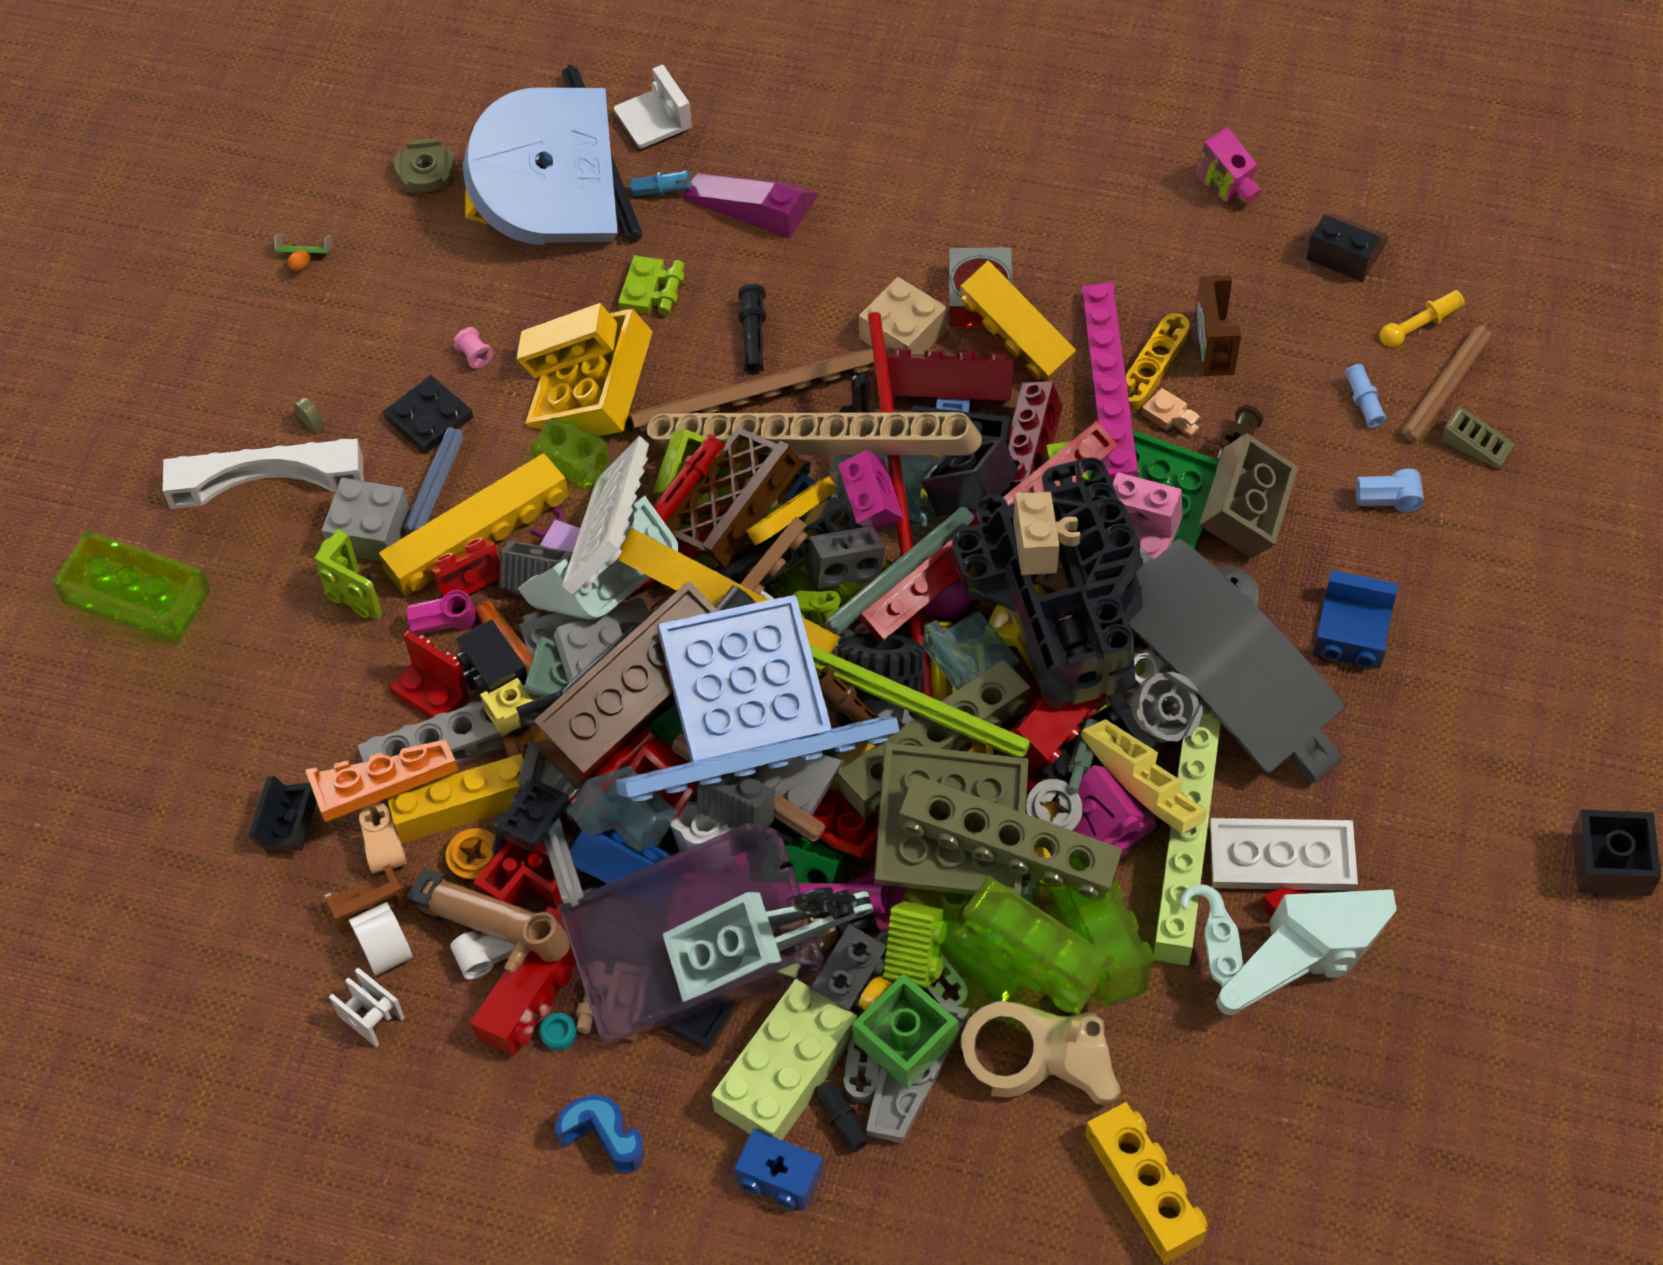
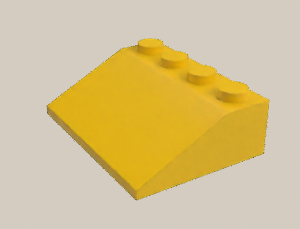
[525,308,653,436]

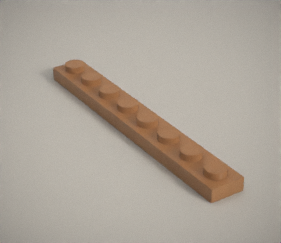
[628,348,874,431]

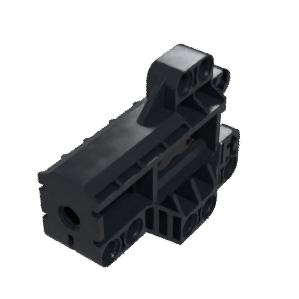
[952,457,1143,709]

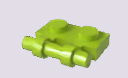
[618,255,685,315]

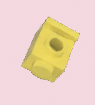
[480,678,538,736]

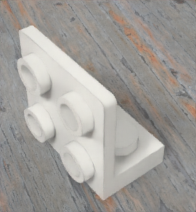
[614,65,692,149]

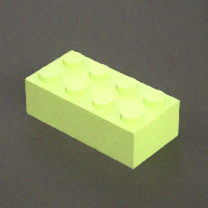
[711,979,857,1140]

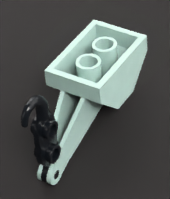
[662,887,874,1003]

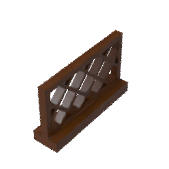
[666,427,803,567]

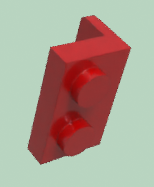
[428,538,500,598]

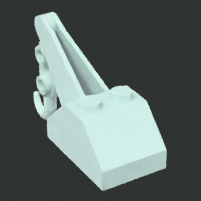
[1181,884,1397,1015]

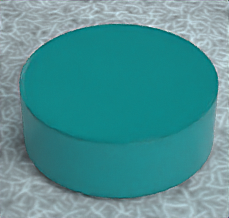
[539,1013,577,1052]

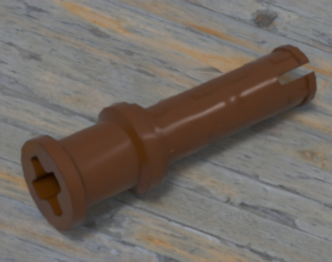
[817,666,894,744]

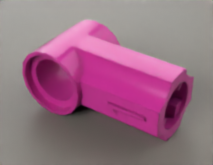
[406,590,477,635]

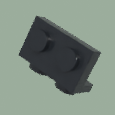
[249,776,317,853]

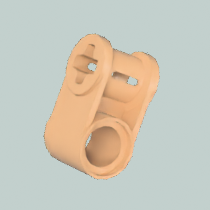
[359,802,407,875]

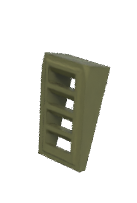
[1441,407,1515,470]

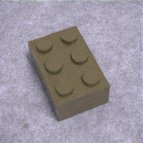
[1199,433,1298,559]

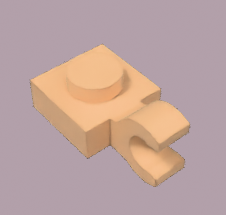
[1142,388,1200,437]

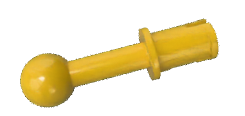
[1379,290,1465,348]

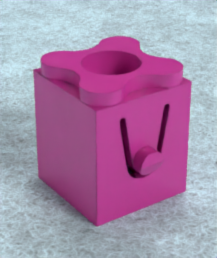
[1055,765,1157,859]

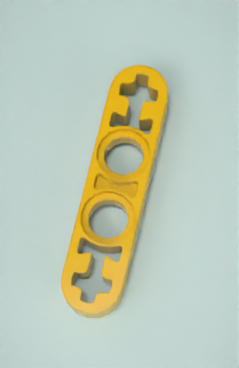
[1126,313,1190,411]
[746,476,838,545]

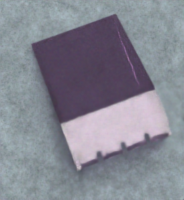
[558,823,824,1044]

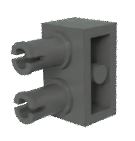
[811,924,887,1012]

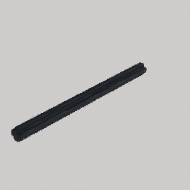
[562,65,643,243]

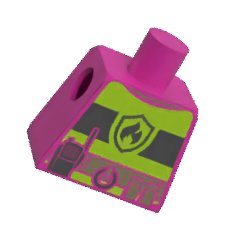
[1193,127,1262,203]

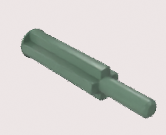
[1067,719,1098,794]

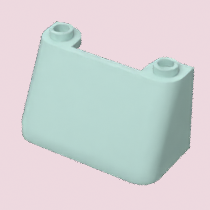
[518,496,678,620]

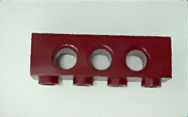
[1002,381,1063,497]

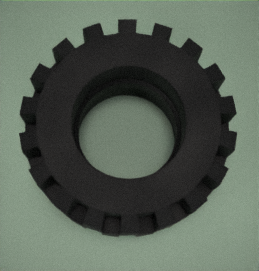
[837,633,924,701]

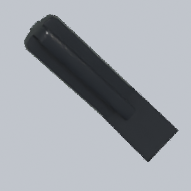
[839,373,877,413]

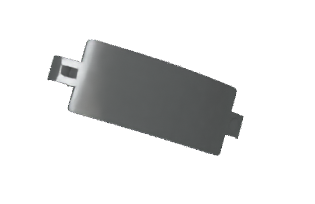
[1129,539,1344,783]

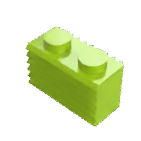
[883,901,947,988]

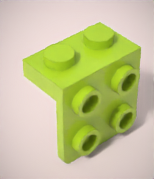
[314,529,382,620]

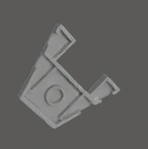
[553,597,676,711]

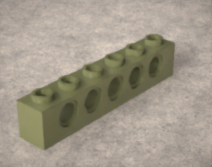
[837,660,1030,819]
[896,774,1122,899]

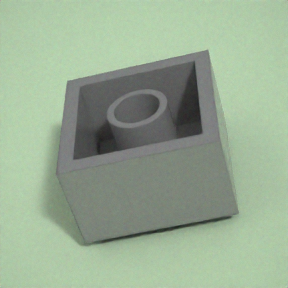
[321,478,410,561]

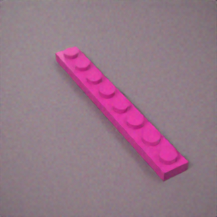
[1082,282,1139,483]

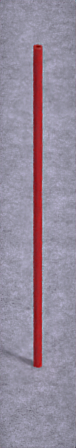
[868,312,940,742]

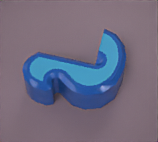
[555,1094,645,1172]

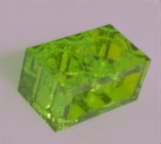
[531,417,609,489]

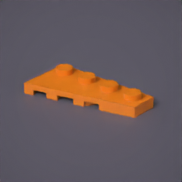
[305,739,459,822]

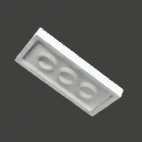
[1209,818,1358,891]

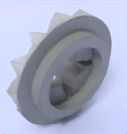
[1026,779,1082,830]

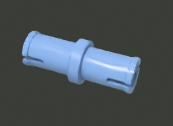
[1344,364,1387,428]

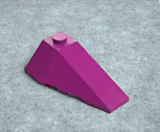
[683,173,817,238]

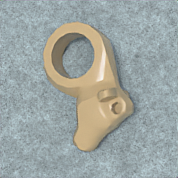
[959,1001,1121,1105]

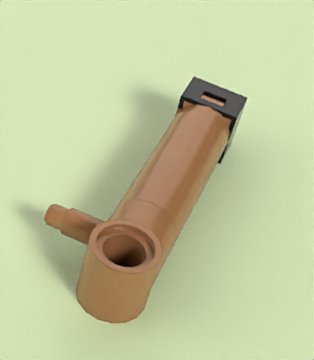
[406,868,571,974]

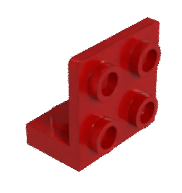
[390,631,469,719]

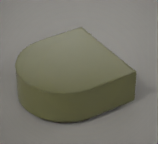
[293,397,324,435]

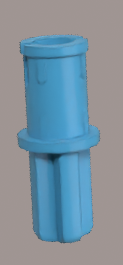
[630,170,691,197]

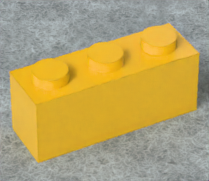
[517,303,617,378]

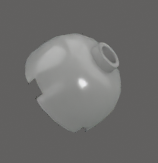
[1130,672,1203,743]

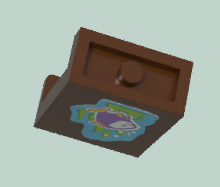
[1194,275,1241,376]

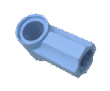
[1356,468,1424,512]

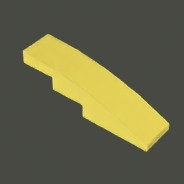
[1081,719,1207,834]

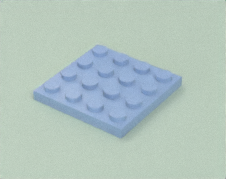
[657,595,832,762]

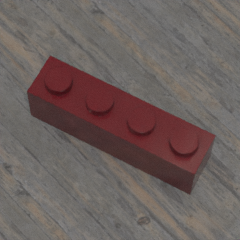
[886,348,1014,401]

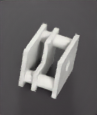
[329,968,405,1047]

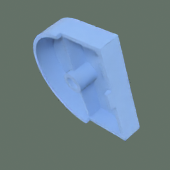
[463,88,617,245]

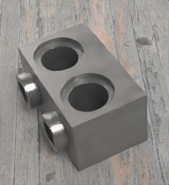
[806,526,885,589]

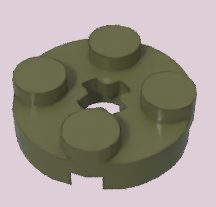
[394,139,456,193]

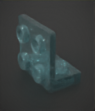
[923,612,1018,690]

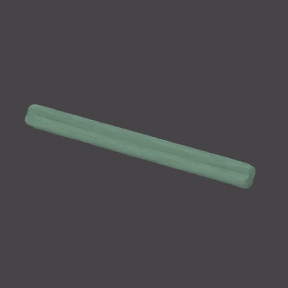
[825,507,974,635]

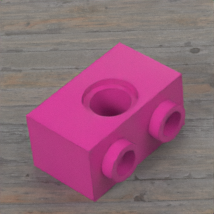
[838,450,904,532]

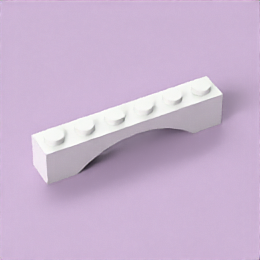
[163,439,364,509]

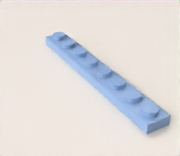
[615,716,900,802]

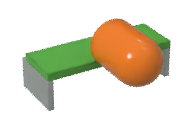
[274,233,332,271]

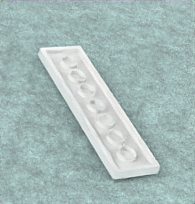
[562,436,649,595]

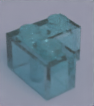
[567,766,678,852]

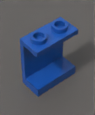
[1313,570,1398,669]

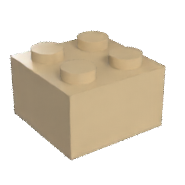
[859,277,947,354]

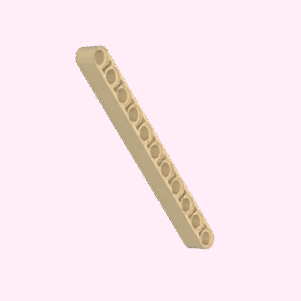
[647,412,982,455]

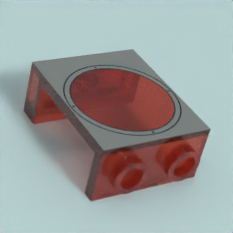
[949,248,1012,327]

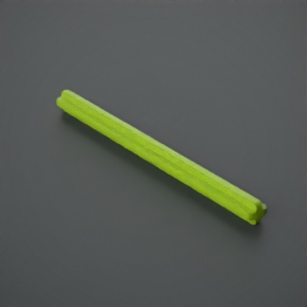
[809,644,1030,758]

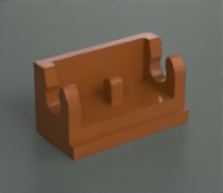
[324,864,407,934]

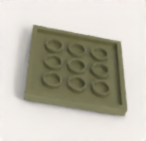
[873,743,1028,900]

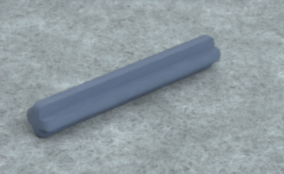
[404,427,464,535]

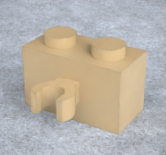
[1013,492,1080,575]

